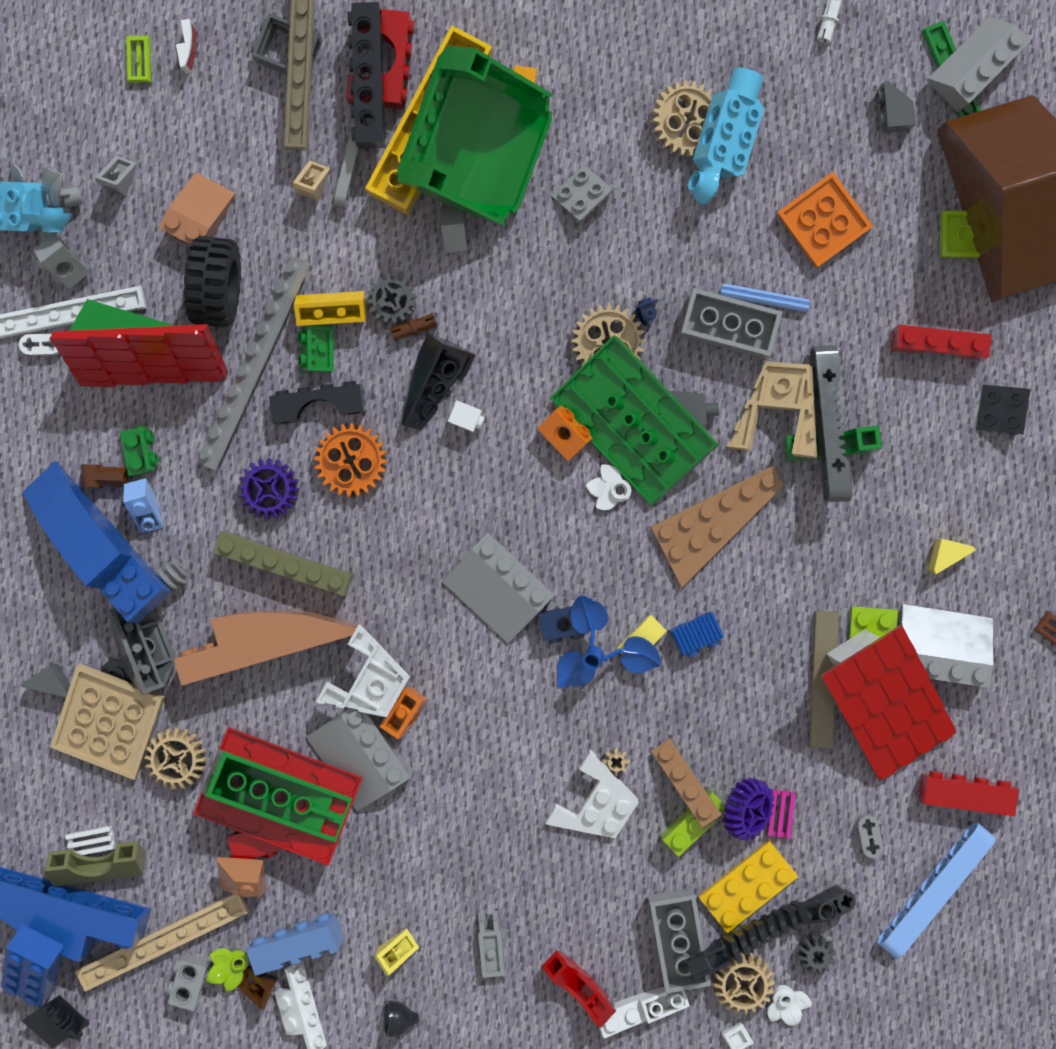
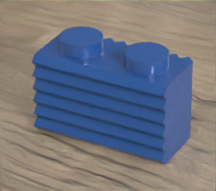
[670,611,724,657]

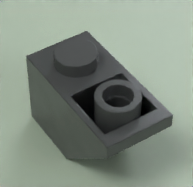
[876,81,915,133]

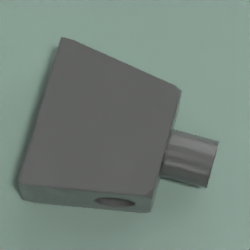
[669,391,719,427]

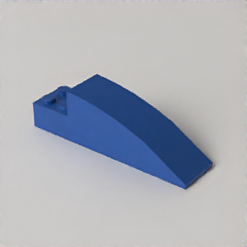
[23,461,172,623]
[0,867,151,962]

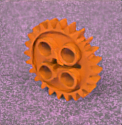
[313,423,388,497]

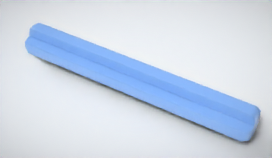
[720,284,810,312]

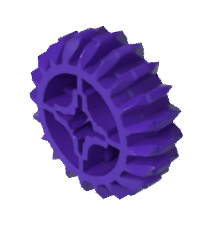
[237,458,300,519]
[721,778,775,841]

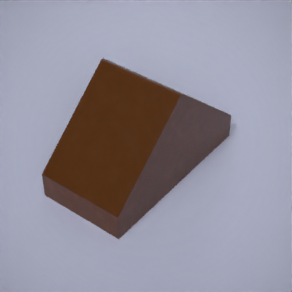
[937,95,1056,303]

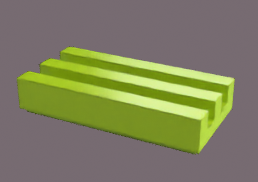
[126,36,152,84]

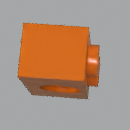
[537,405,593,461]
[379,686,429,739]

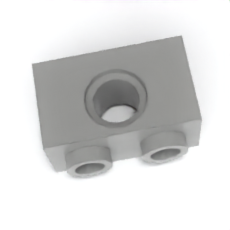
[33,233,90,289]

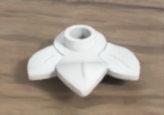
[586,465,631,510]
[767,985,812,1026]

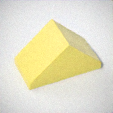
[928,538,976,574]
[374,929,419,976]

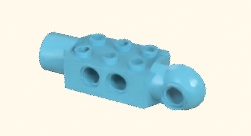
[688,68,764,205]
[0,181,72,232]

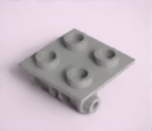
[551,165,613,224]

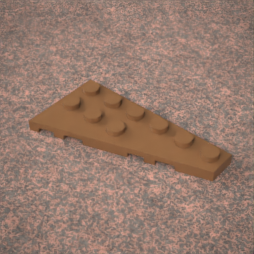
[651,466,783,588]

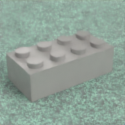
[679,288,783,359]
[648,888,711,994]

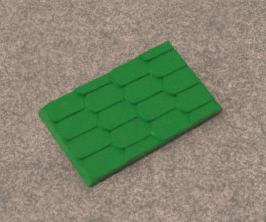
[550,335,720,505]

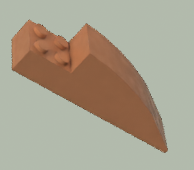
[174,610,365,686]

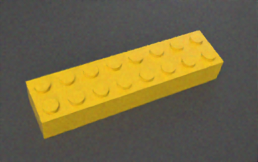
[365,25,493,216]

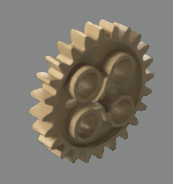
[650,80,712,158]
[571,303,646,366]

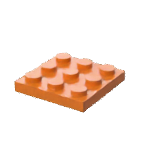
[776,172,873,269]

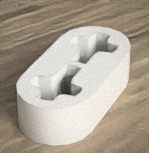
[19,334,59,356]

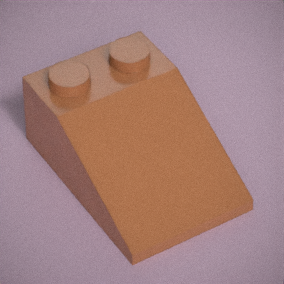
[158,172,236,246]

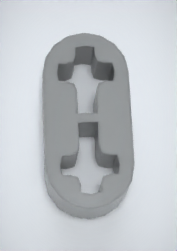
[856,813,883,858]

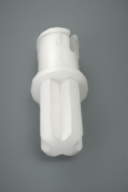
[817,0,842,43]

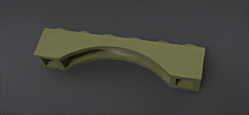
[213,531,354,596]

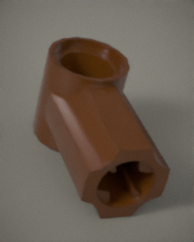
[81,464,128,488]

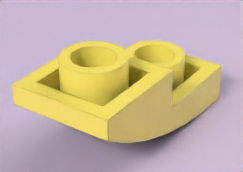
[616,615,667,654]

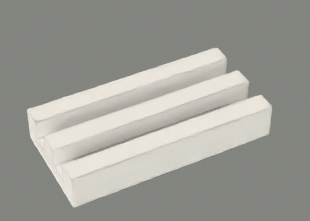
[65,825,116,855]

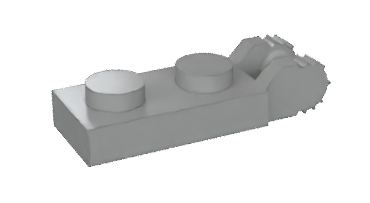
[478,911,505,978]

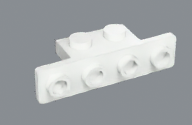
[274,961,327,1049]

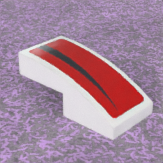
[176,19,197,74]

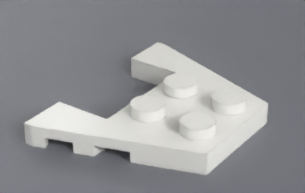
[316,625,410,717]
[545,750,638,838]

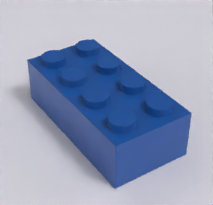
[1,924,64,1007]

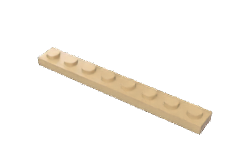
[75,894,250,992]

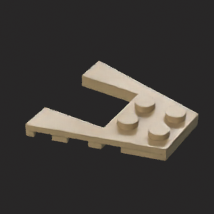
[727,361,817,459]

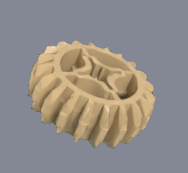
[144,727,208,790]
[712,952,775,1015]

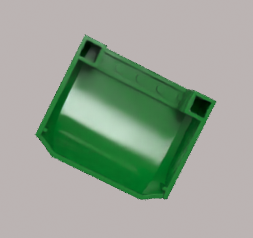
[397,46,552,225]

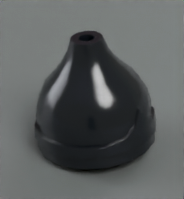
[384,1000,419,1038]

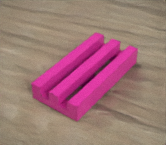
[767,789,796,839]

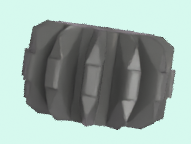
[796,934,836,975]

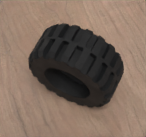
[183,236,241,328]

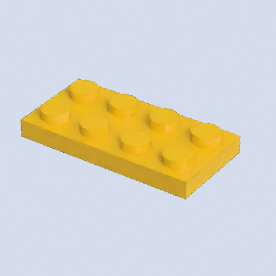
[698,840,798,933]

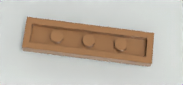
[651,739,723,829]

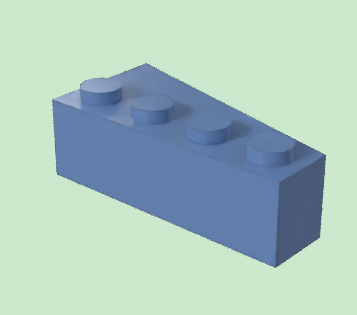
[246,912,344,976]

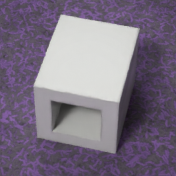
[448,400,485,433]

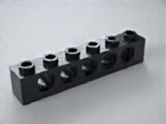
[347,2,386,149]

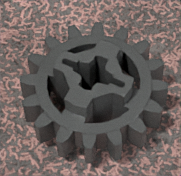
[367,274,417,324]

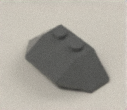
[109,608,175,695]

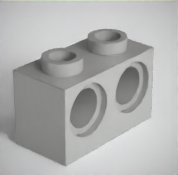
[167,953,212,1011]

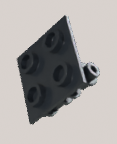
[976,385,1031,435]
[22,995,89,1049]

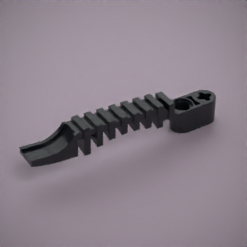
[685,886,856,980]

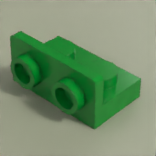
[297,325,334,373]
[120,426,159,476]

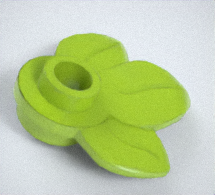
[206,948,249,991]

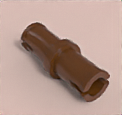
[390,313,437,342]

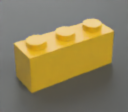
[294,291,367,326]

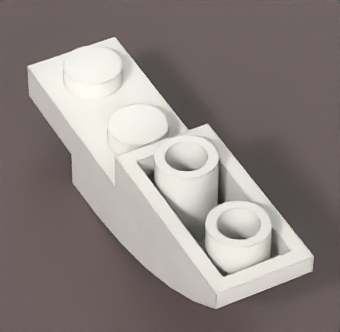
[599,987,690,1039]

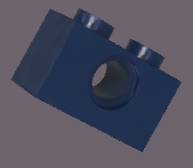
[538,606,585,644]

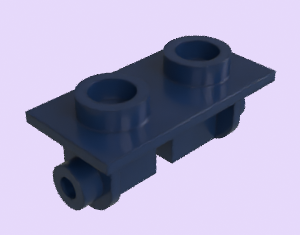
[632,297,658,326]

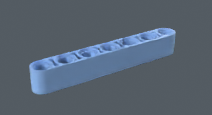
[877,822,996,959]

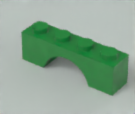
[782,425,882,463]

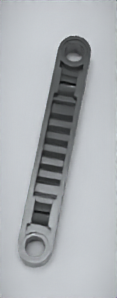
[809,345,852,502]

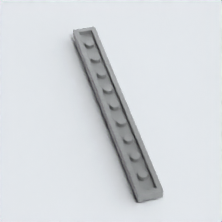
[197,256,310,471]

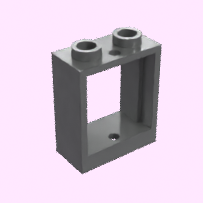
[251,13,323,75]

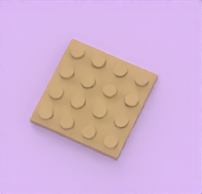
[50,664,165,780]

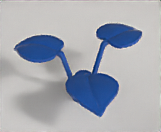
[557,595,661,688]

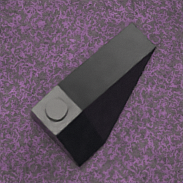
[401,333,476,430]

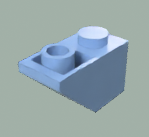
[123,478,163,534]

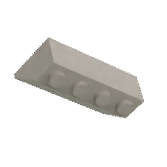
[927,17,1031,112]

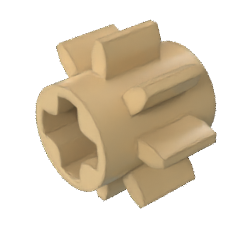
[602,746,631,776]

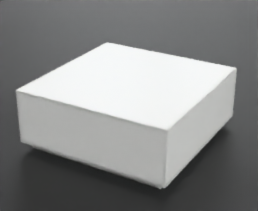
[722,1022,753,1049]

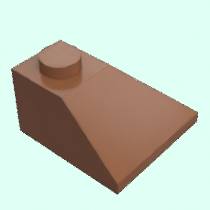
[217,857,267,897]

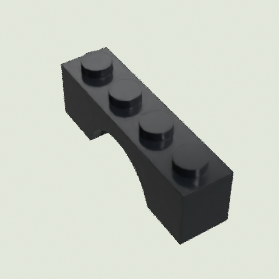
[269,381,366,425]

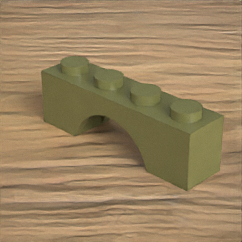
[44,841,146,887]

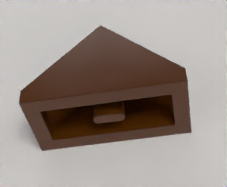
[237,966,278,1010]

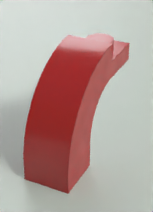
[541,950,616,1028]

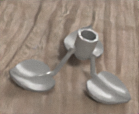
[10,163,82,244]

